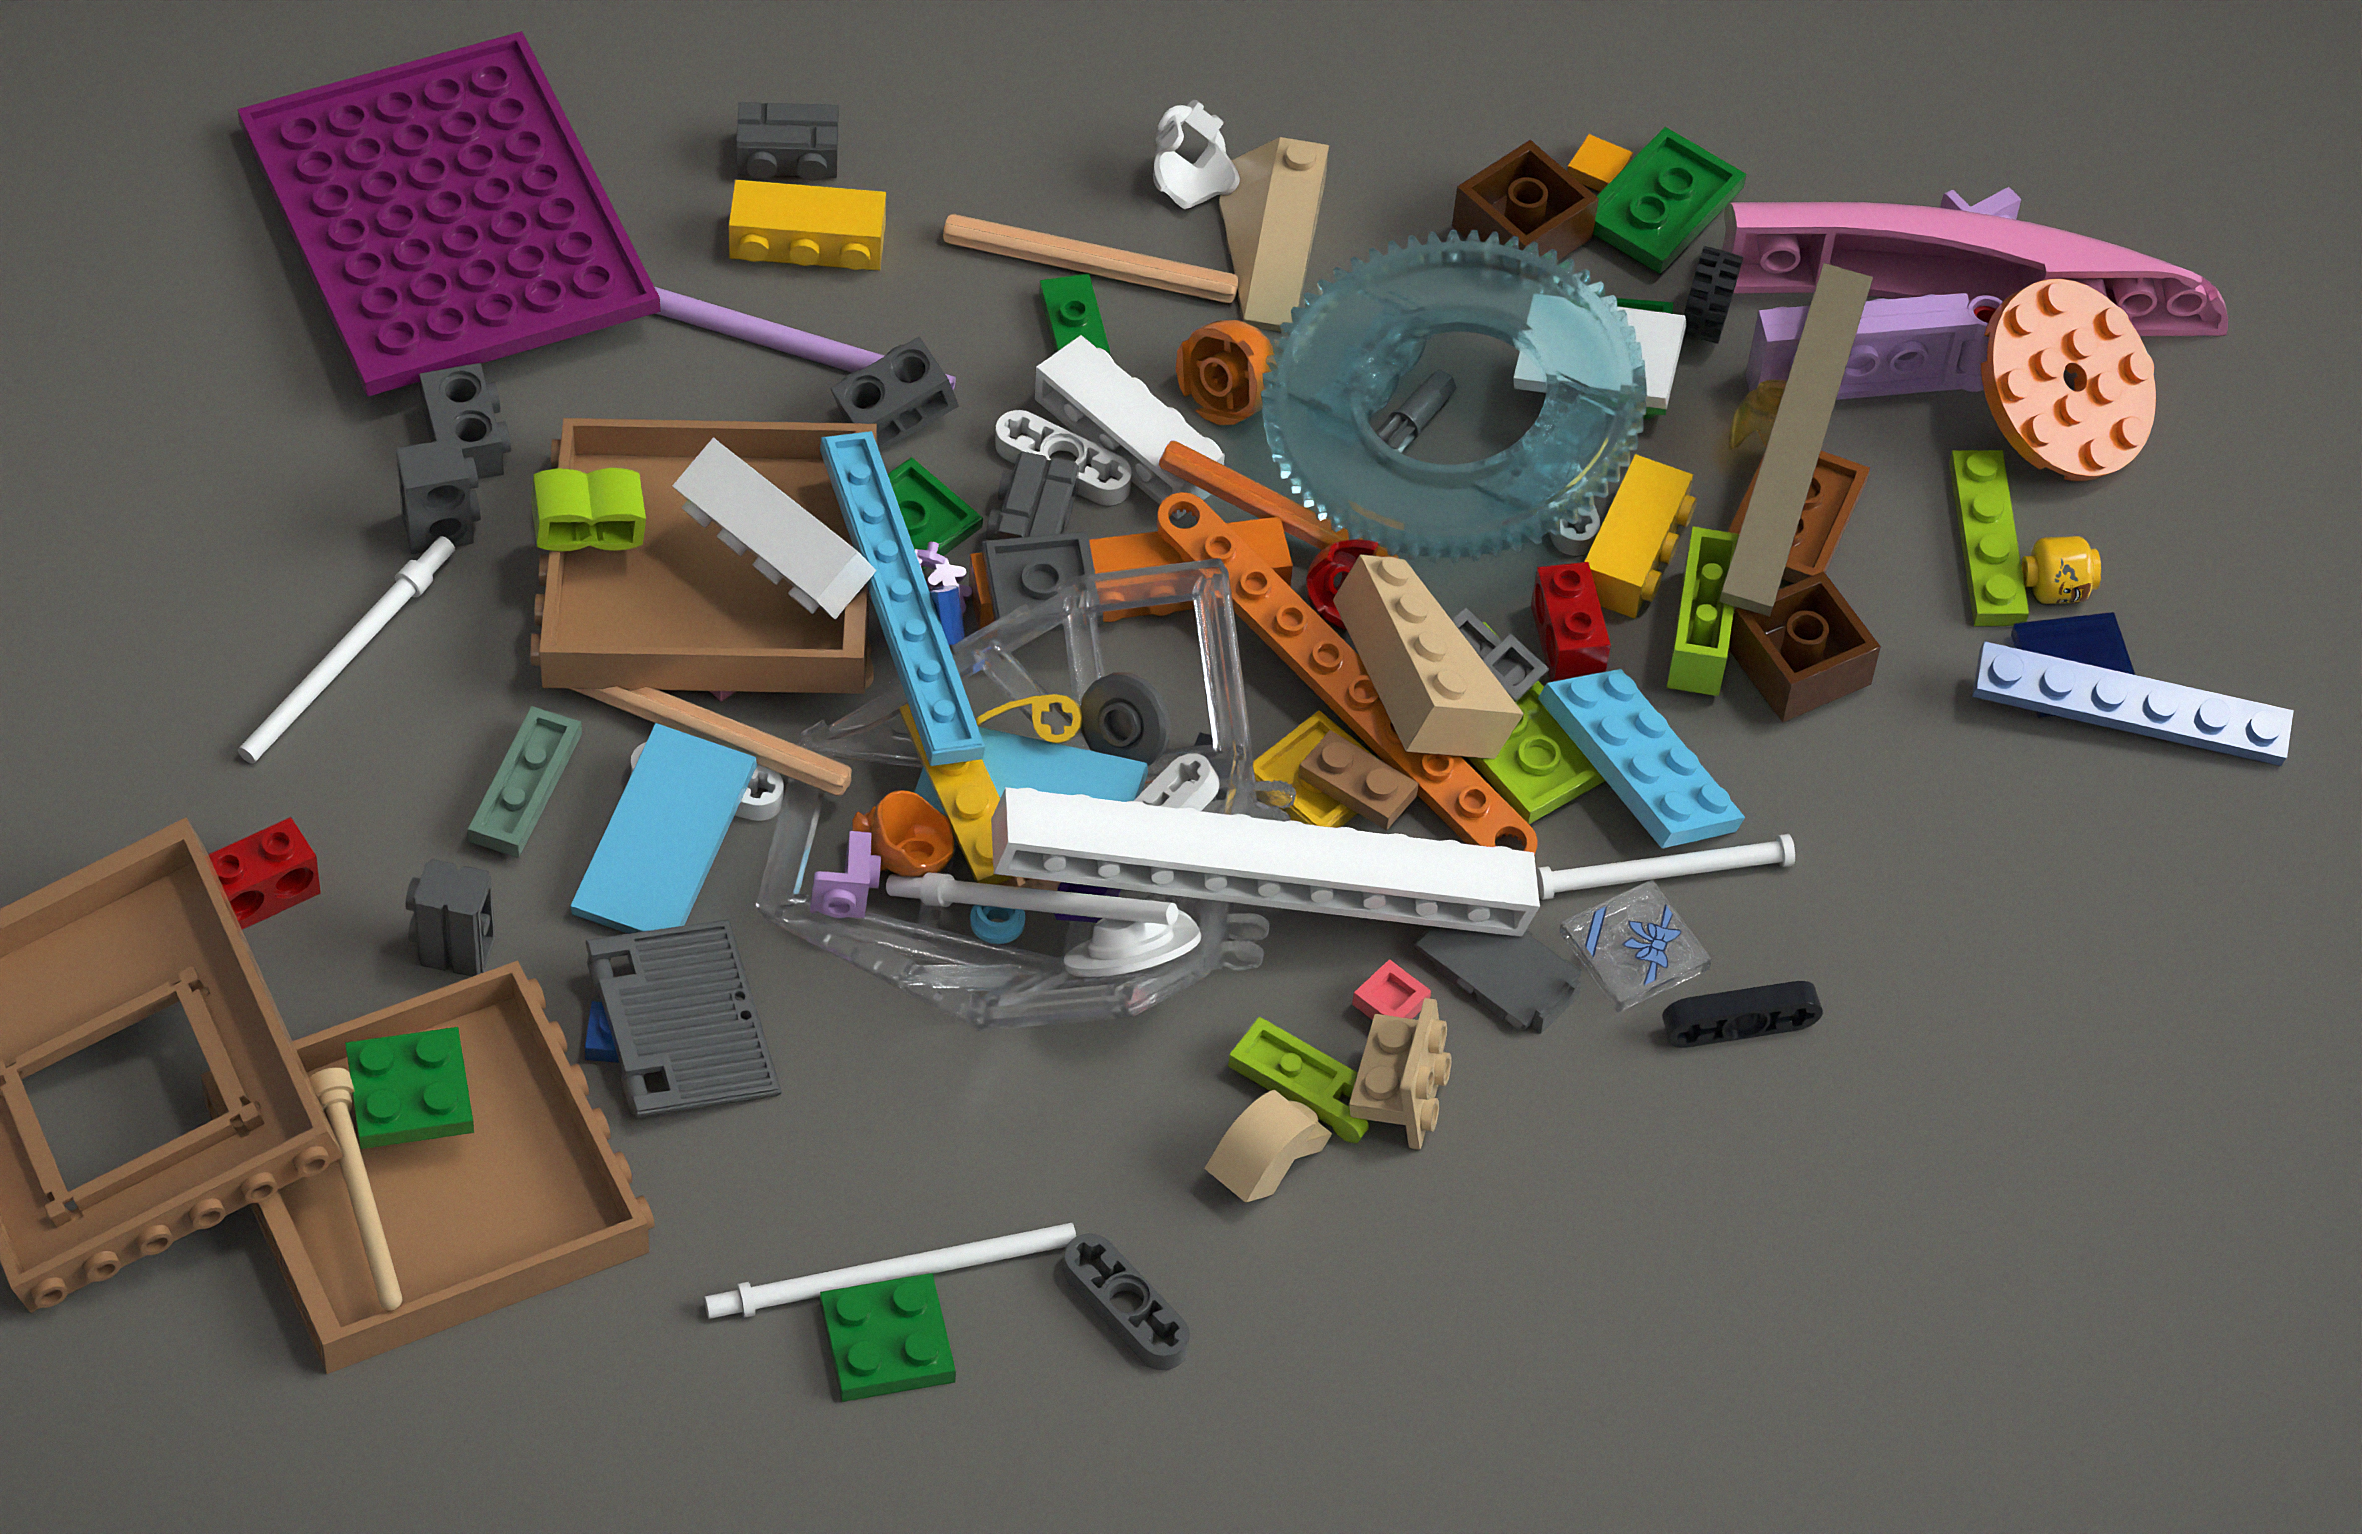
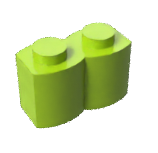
[531,467,646,551]

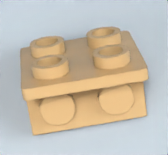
[1349,998,1451,1150]

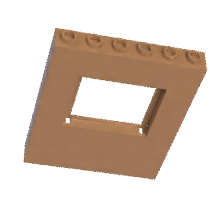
[0,817,344,1313]

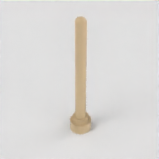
[309,1068,402,1311]

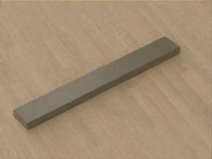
[1719,263,1873,617]

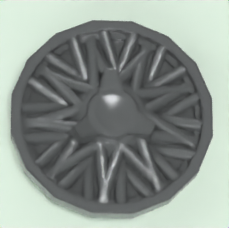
[1080,672,1171,766]

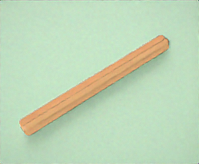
[943,214,1238,304]
[569,686,852,796]

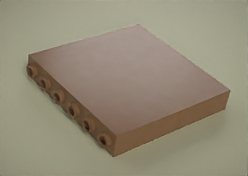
[530,418,877,694]
[200,960,655,1374]

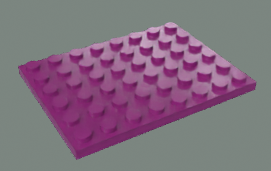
[237,31,661,397]

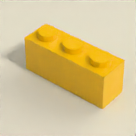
[729,180,886,271]
[1584,454,1697,618]

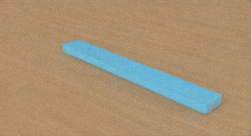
[820,431,985,766]

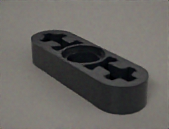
[1662,981,1823,1048]

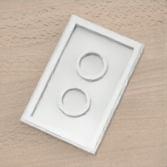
[1513,296,1686,409]

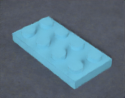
[1538,669,1745,848]

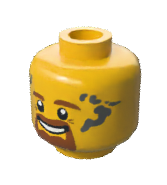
[2021,536,2101,604]

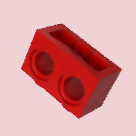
[1531,562,1611,682]
[208,817,321,930]

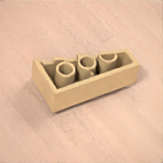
[1333,555,1524,759]

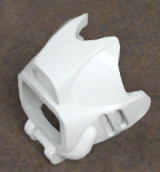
[1153,100,1240,209]

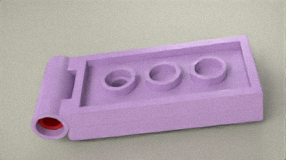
[1745,293,2003,407]

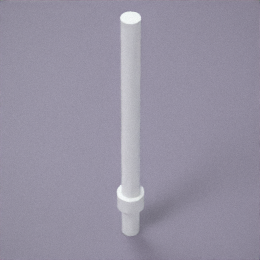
[238,536,455,764]
[886,872,1178,925]

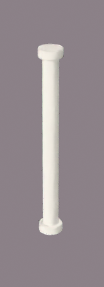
[1536,834,1795,900]

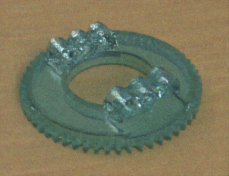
[1261,230,1647,563]

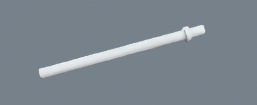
[704,1223,1076,1319]

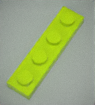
[1949,450,2029,626]

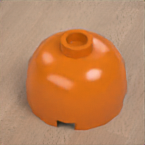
[1175,320,1280,425]

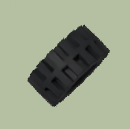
[1683,246,1743,344]

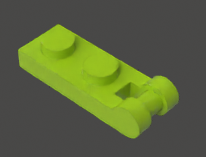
[1228,1016,1369,1143]

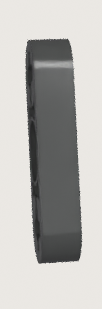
[1064,1233,1190,1370]

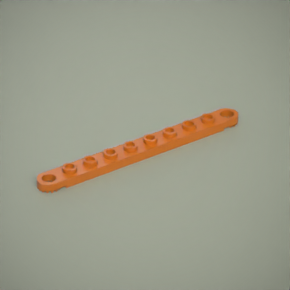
[1156,492,1538,856]

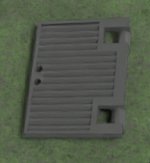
[586,919,782,1119]

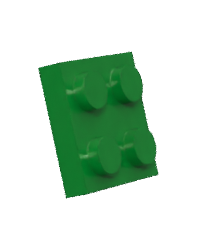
[345,1027,474,1149]
[820,1273,956,1402]

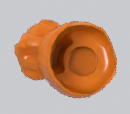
[852,790,954,877]

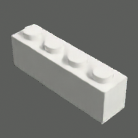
[1035,335,1225,520]
[672,437,877,619]

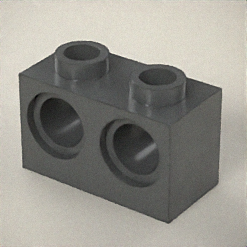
[830,336,959,452]
[419,363,511,479]
[396,437,481,554]

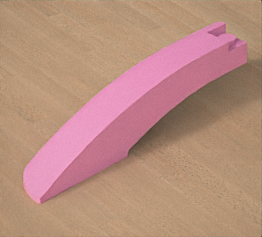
[1722,202,2228,336]

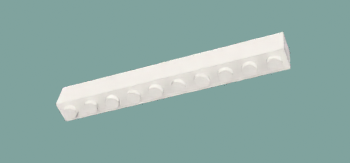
[991,787,1540,937]

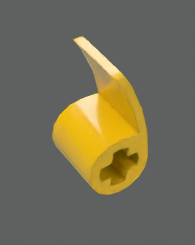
[976,694,1083,743]

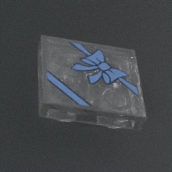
[1559,879,1712,1013]

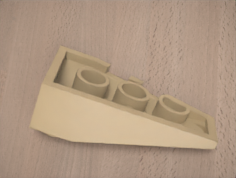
[1219,137,1329,334]

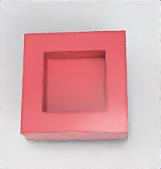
[1352,959,1431,1020]

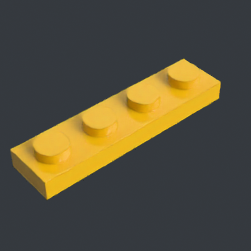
[899,704,1016,885]

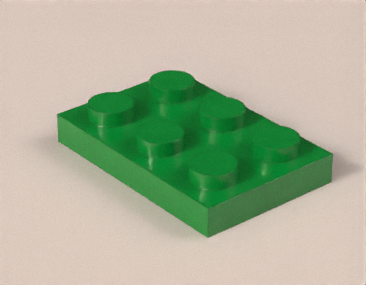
[1593,127,1747,274]

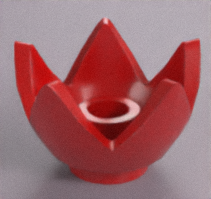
[1306,539,1379,630]

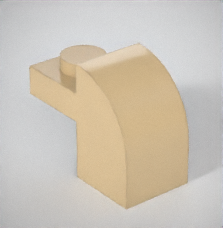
[1204,1090,1332,1203]

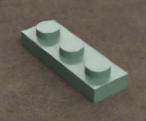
[468,706,582,858]

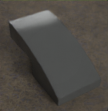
[1452,607,1549,703]

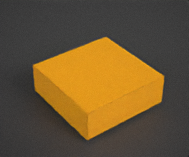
[1567,134,1634,192]

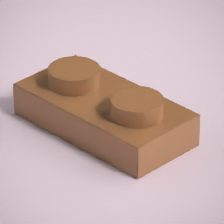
[1298,730,1419,831]

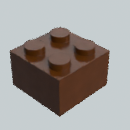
[1452,140,1599,286]
[1729,571,1881,722]

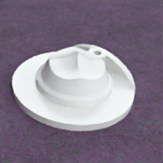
[1064,909,1201,977]

